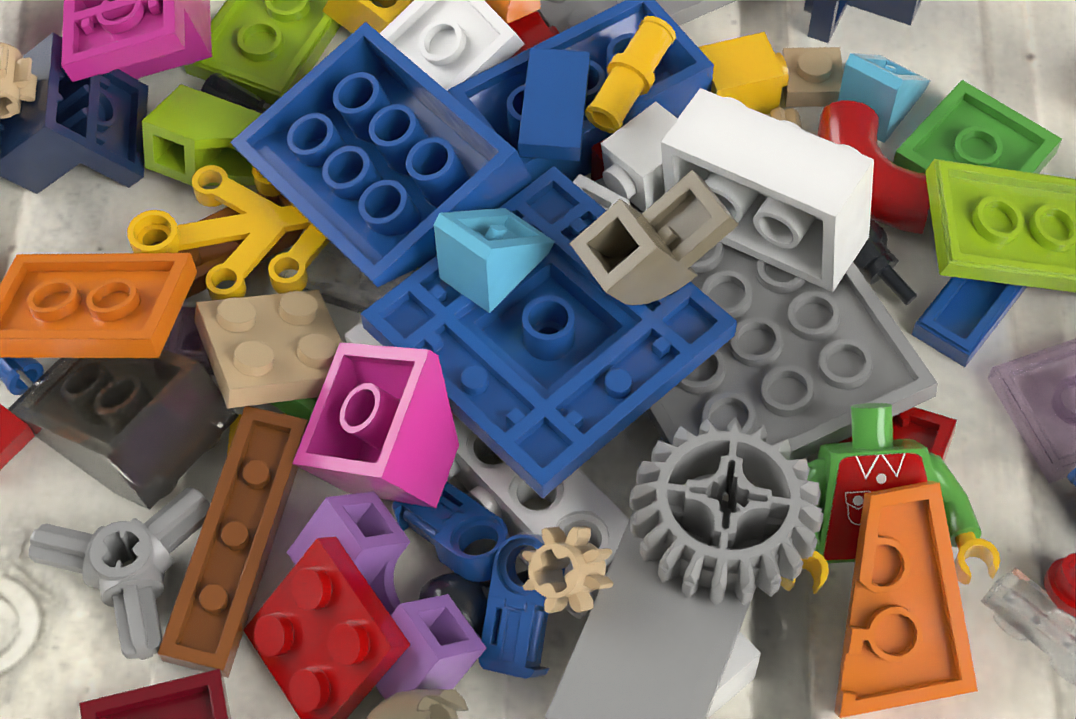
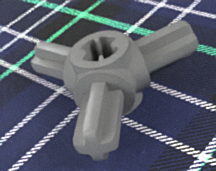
[29,487,210,660]

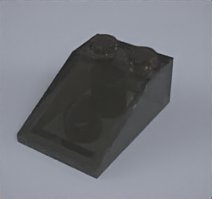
[8,349,239,510]

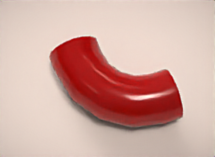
[818,100,930,234]

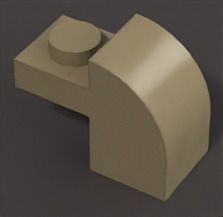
[569,170,739,305]

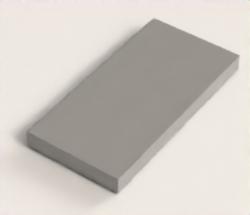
[545,500,772,719]

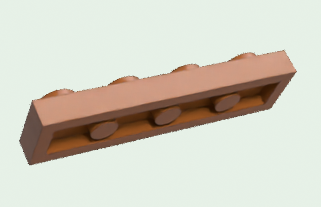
[157,406,309,678]

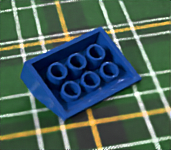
[230,22,533,288]

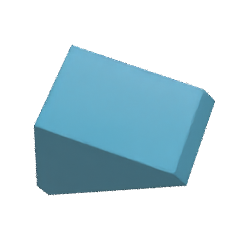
[838,53,930,143]
[434,208,555,313]

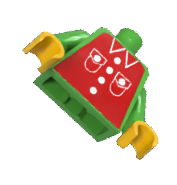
[781,403,1000,594]

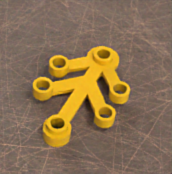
[127,165,330,300]

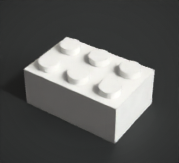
[661,88,874,292]

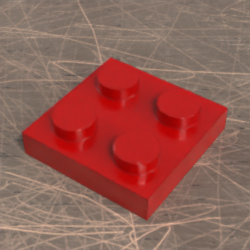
[243,537,411,719]

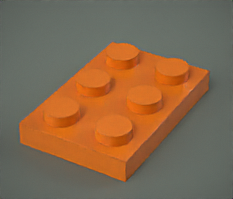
[0,253,197,359]

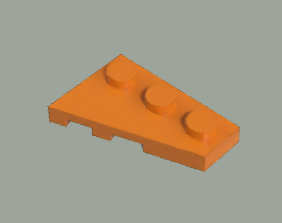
[834,481,978,718]

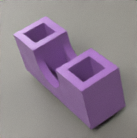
[287,491,486,699]

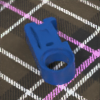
[392,482,510,582]
[478,534,565,679]

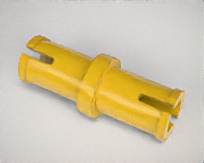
[585,16,676,133]

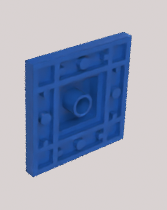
[360,166,737,498]

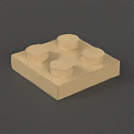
[194,290,343,409]

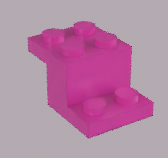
[61,0,212,82]

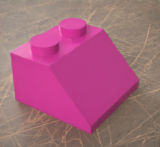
[293,342,459,508]

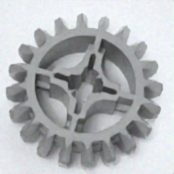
[629,417,823,606]

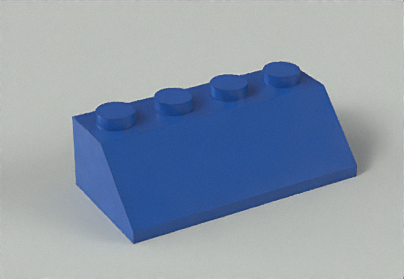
[448,0,714,182]

